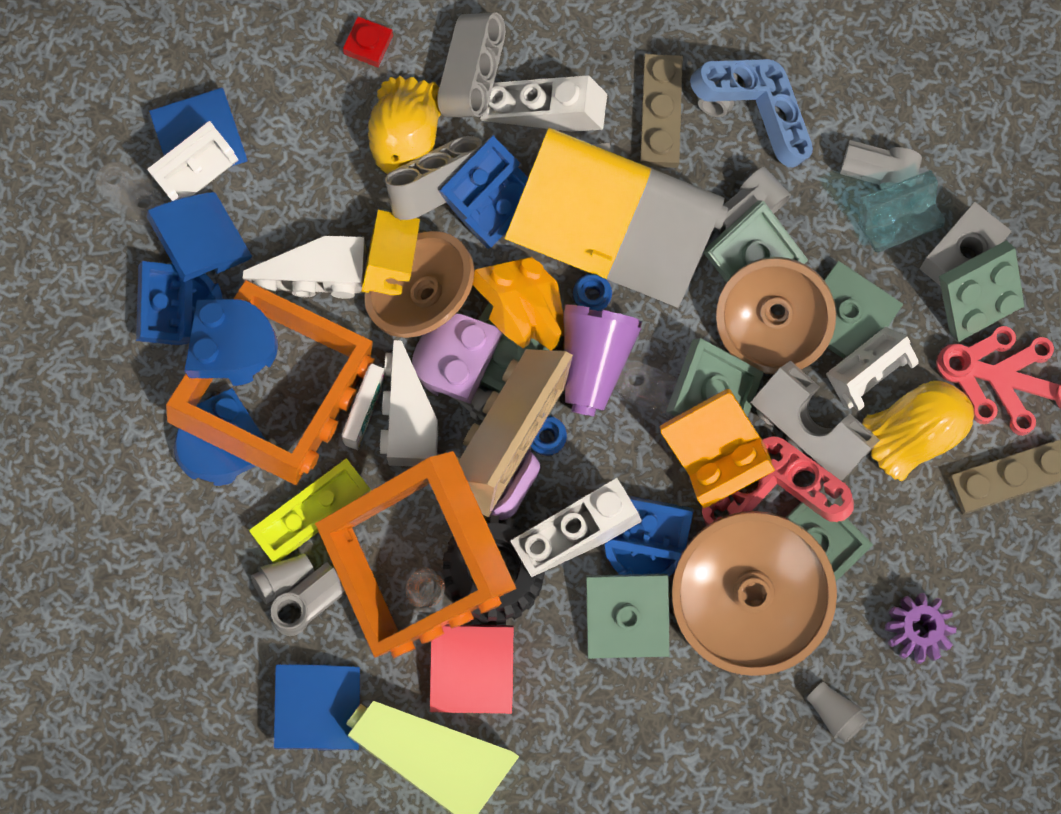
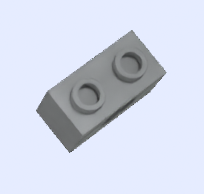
[920,202,1012,286]

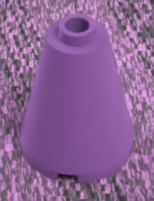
[563,305,642,417]

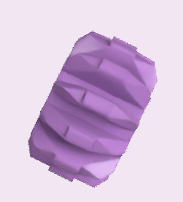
[885,593,956,664]

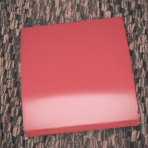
[430,624,514,714]

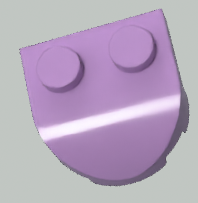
[412,314,503,404]

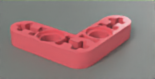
[702,436,854,526]

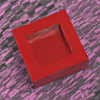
[343,16,393,68]

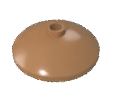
[364,231,474,338]
[716,257,836,374]

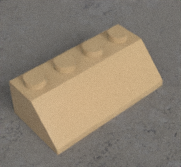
[456,349,573,517]

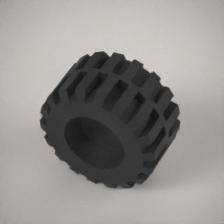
[442,516,545,624]

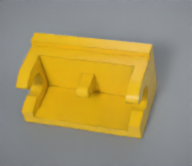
[361,210,420,295]

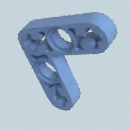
[690,59,813,168]

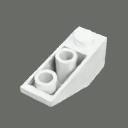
[480,75,607,132]
[243,236,366,299]
[380,340,438,466]
[511,478,642,577]

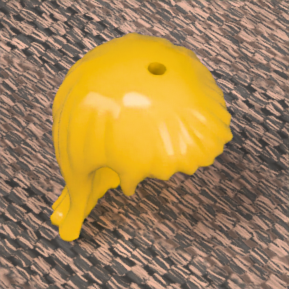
[368,76,441,174]
[862,381,974,481]

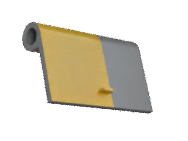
[505,127,729,308]

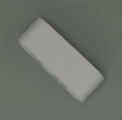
[437,12,506,118]
[385,136,482,220]

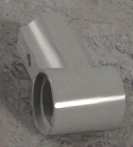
[840,140,922,197]
[716,167,791,234]
[271,562,346,636]

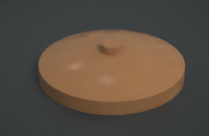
[672,511,837,676]

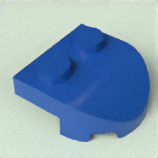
[136,261,223,345]
[184,299,278,386]
[173,388,266,486]
[605,495,693,577]

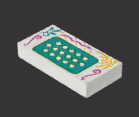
[341,364,386,450]

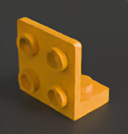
[660,389,775,509]

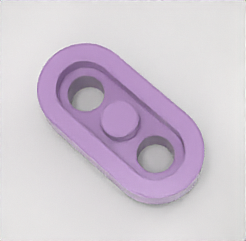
[489,449,540,520]

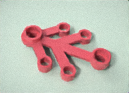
[936,326,1061,436]

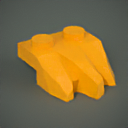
[472,257,564,350]

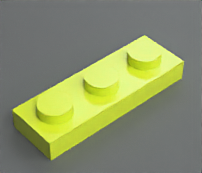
[249,458,371,563]

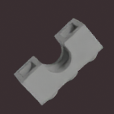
[750,361,880,481]

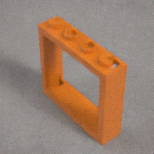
[166,280,375,485]
[315,451,516,659]

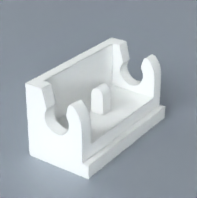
[147,121,239,201]
[826,327,918,411]

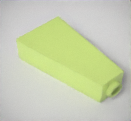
[346,701,519,814]

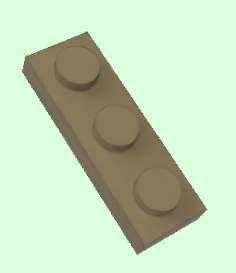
[640,54,683,168]
[949,439,1061,515]

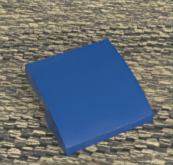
[149,88,248,166]
[439,136,528,249]
[147,192,252,282]
[274,665,360,751]

